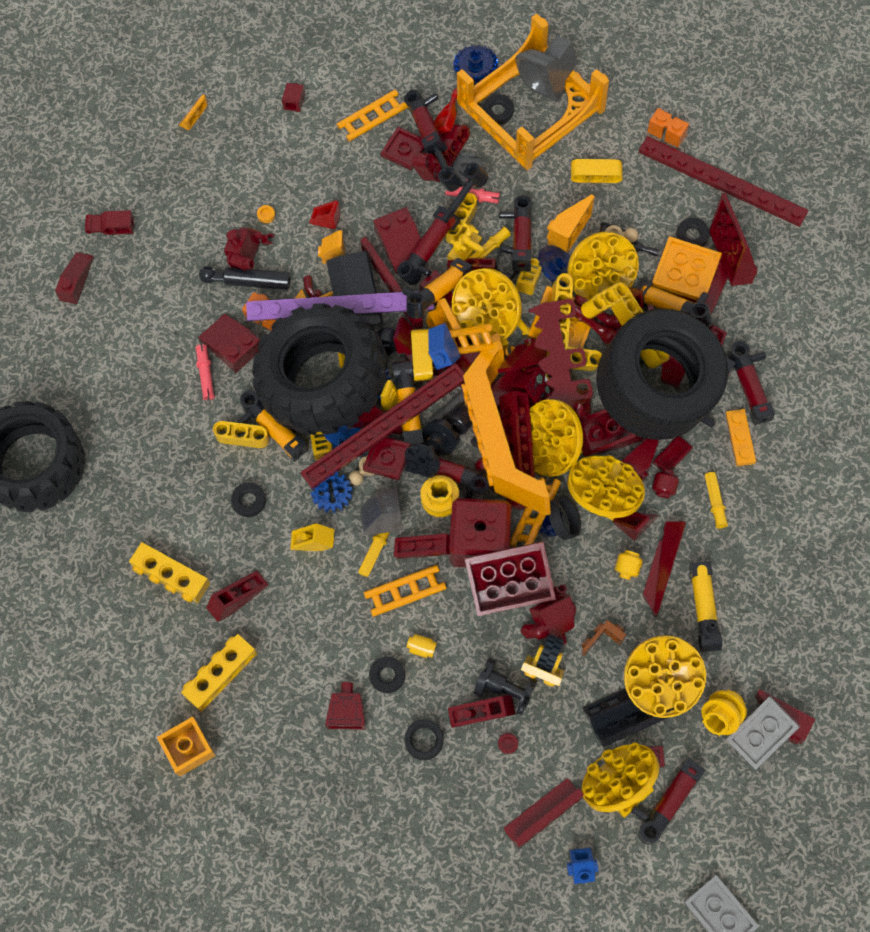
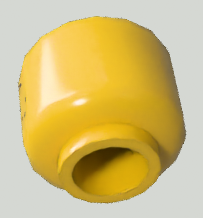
[614,550,643,580]

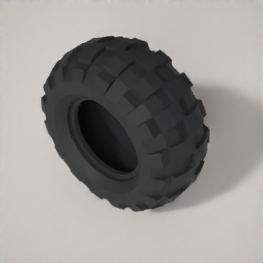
[252,303,388,435]

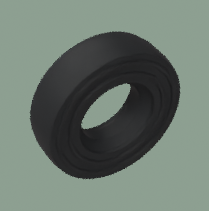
[482,94,514,125]
[676,218,709,247]
[231,482,266,517]
[369,657,405,693]

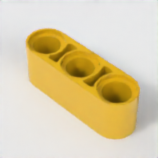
[571,159,623,183]
[445,193,477,244]
[411,329,433,381]
[213,421,269,448]

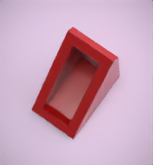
[309,200,341,230]

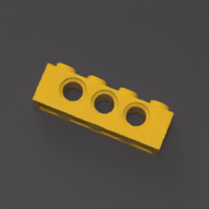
[129,542,210,603]
[181,634,257,712]

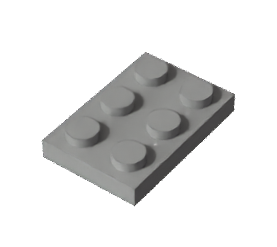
[726,696,801,770]
[684,875,759,932]

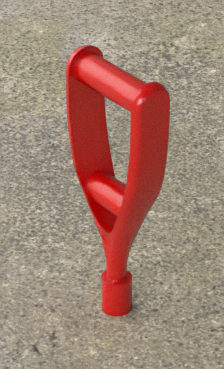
[434,88,457,135]

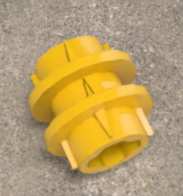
[421,475,459,517]
[701,689,747,736]

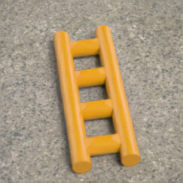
[336,89,408,142]
[449,324,500,354]
[509,477,561,547]
[363,564,446,617]

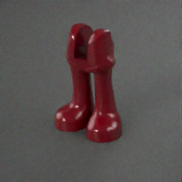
[571,295,621,345]

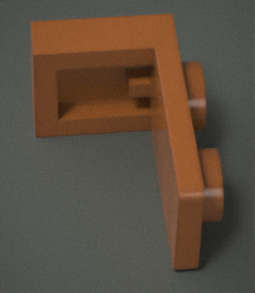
[581,620,626,657]

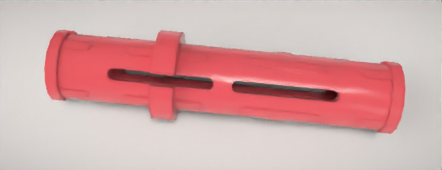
[445,187,500,204]
[195,344,215,400]

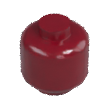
[652,469,679,499]

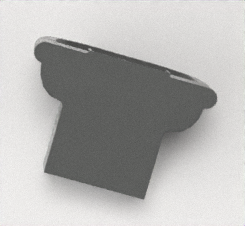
[515,36,578,102]

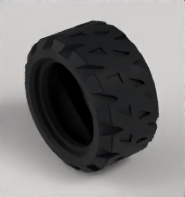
[0,401,85,512]

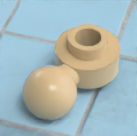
[605,225,638,243]
[348,455,374,486]

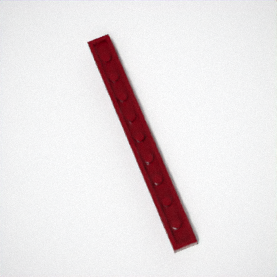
[638,136,809,227]
[300,363,464,489]

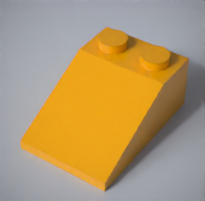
[546,194,595,256]

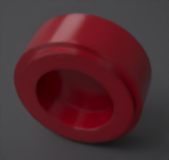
[498,733,518,755]

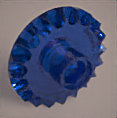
[453,44,498,84]
[537,245,571,287]

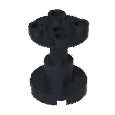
[405,419,460,478]
[473,657,538,715]

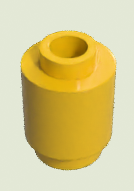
[406,634,437,658]

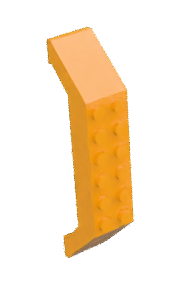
[461,333,551,515]

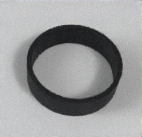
[549,496,581,540]

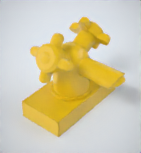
[447,223,485,260]

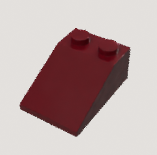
[373,207,421,274]
[198,314,260,373]
[580,409,643,457]

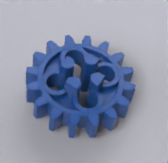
[311,472,353,514]

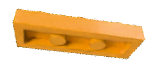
[725,409,756,466]

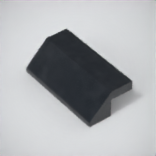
[326,251,383,326]
[582,688,674,747]

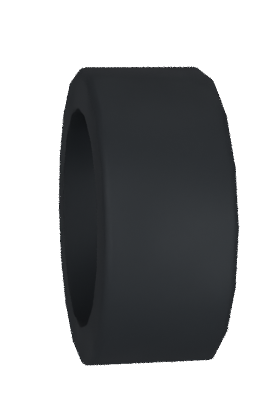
[405,720,443,760]

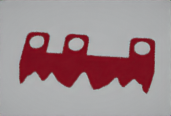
[528,299,593,401]

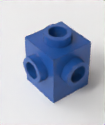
[567,848,598,884]

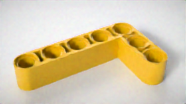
[546,273,602,371]
[581,282,669,369]

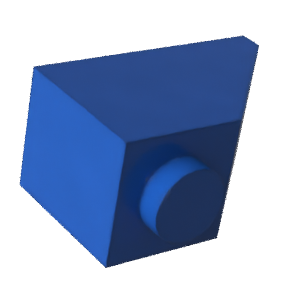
[428,323,461,370]

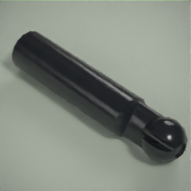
[199,266,291,290]

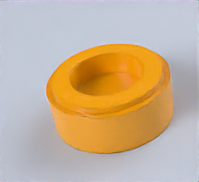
[257,205,275,223]

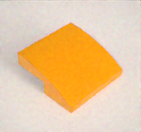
[425,298,461,339]

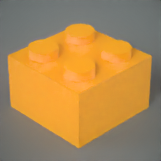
[157,717,215,777]

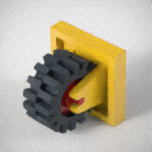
[521,634,565,687]

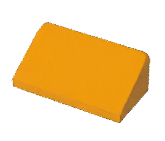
[179,94,208,131]

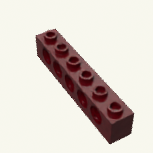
[499,391,535,510]

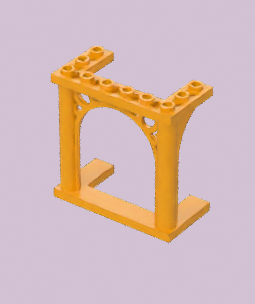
[457,13,609,171]

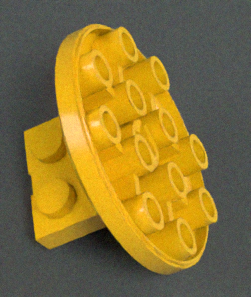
[567,232,639,299]
[452,268,522,343]
[530,399,583,477]
[567,455,645,521]
[624,635,706,718]
[582,743,659,818]

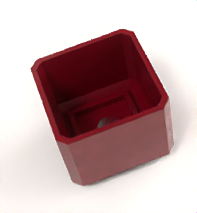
[449,498,511,568]

